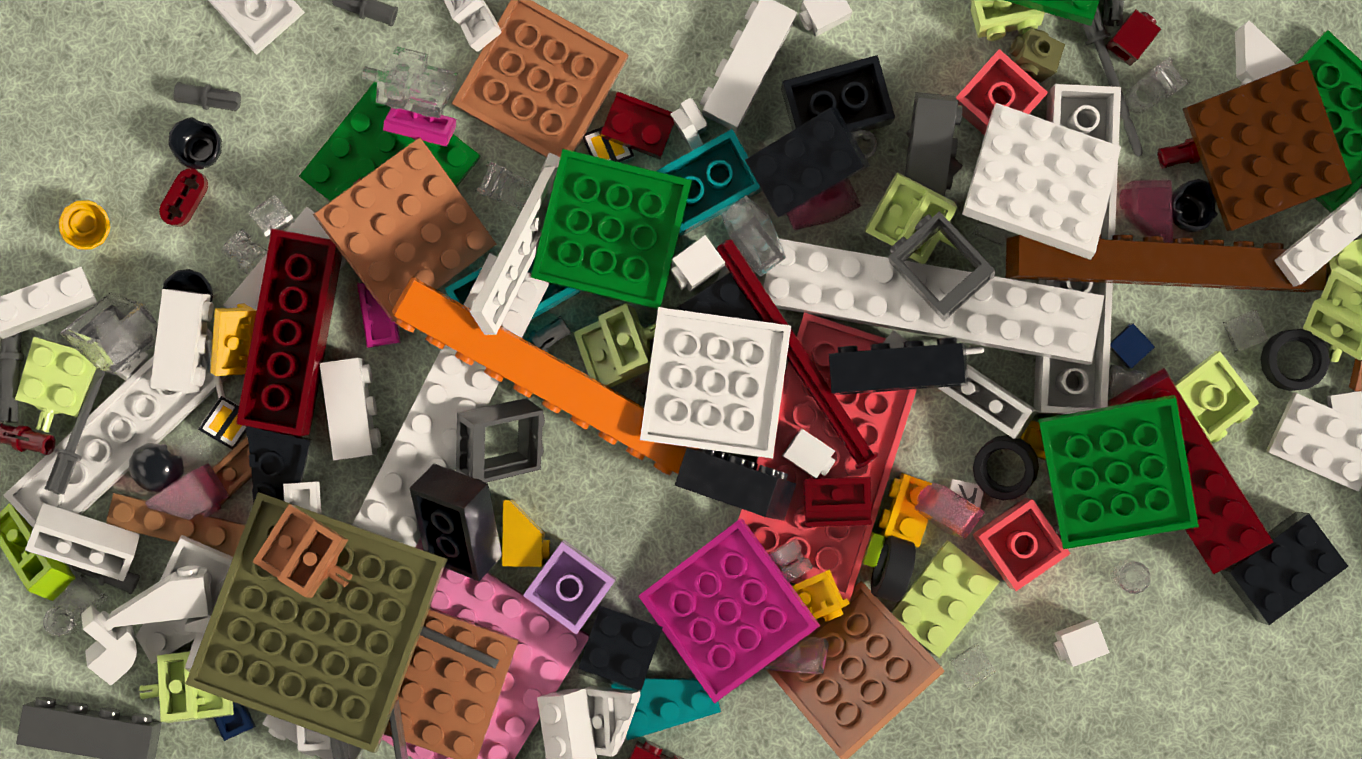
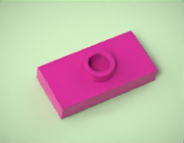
[383,103,457,147]
[357,283,401,348]

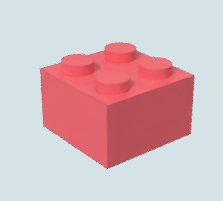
[956,49,1048,136]
[972,498,1071,591]

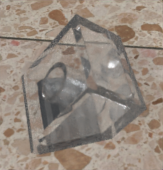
[60,292,158,375]

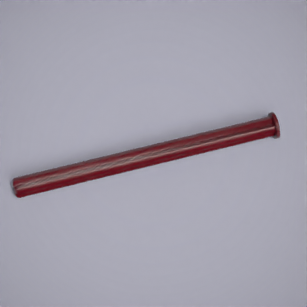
[716,239,878,469]

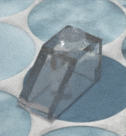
[721,195,786,277]

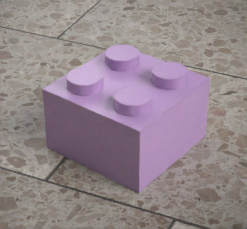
[523,540,617,635]

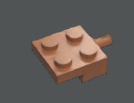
[253,504,352,598]

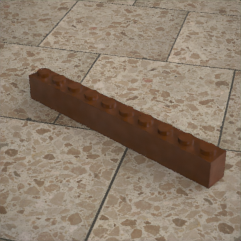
[1005,234,1326,293]

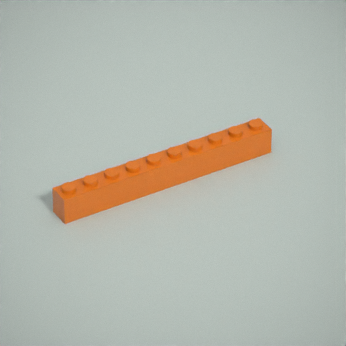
[392,276,699,476]

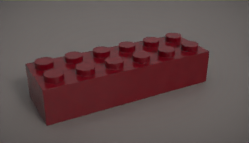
[236,229,342,436]
[1108,368,1273,574]

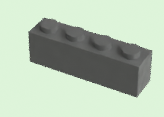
[904,92,962,197]
[16,697,162,759]

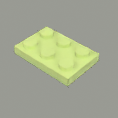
[891,540,1000,658]

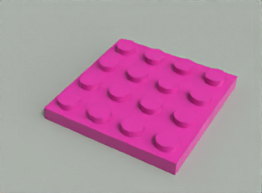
[638,518,820,704]

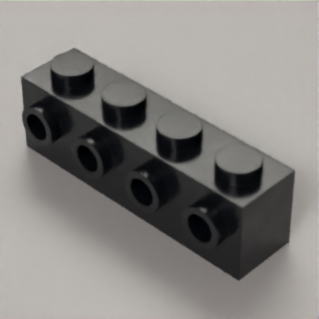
[829,338,969,395]

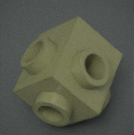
[1009,28,1065,83]

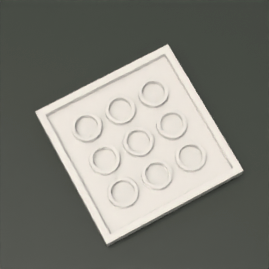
[962,103,1121,260]
[640,307,791,459]

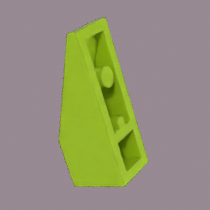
[0,503,76,601]

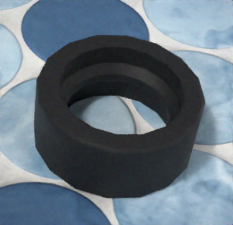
[1260,329,1330,391]
[973,435,1039,501]
[871,536,916,602]

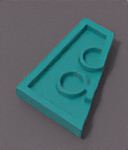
[611,677,721,741]

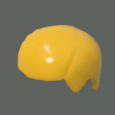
[59,200,110,250]

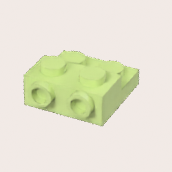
[970,0,1045,41]
[1175,351,1259,444]

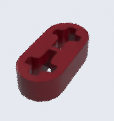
[159,168,208,227]

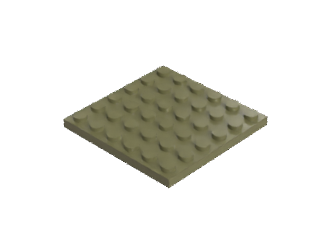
[185,492,447,753]

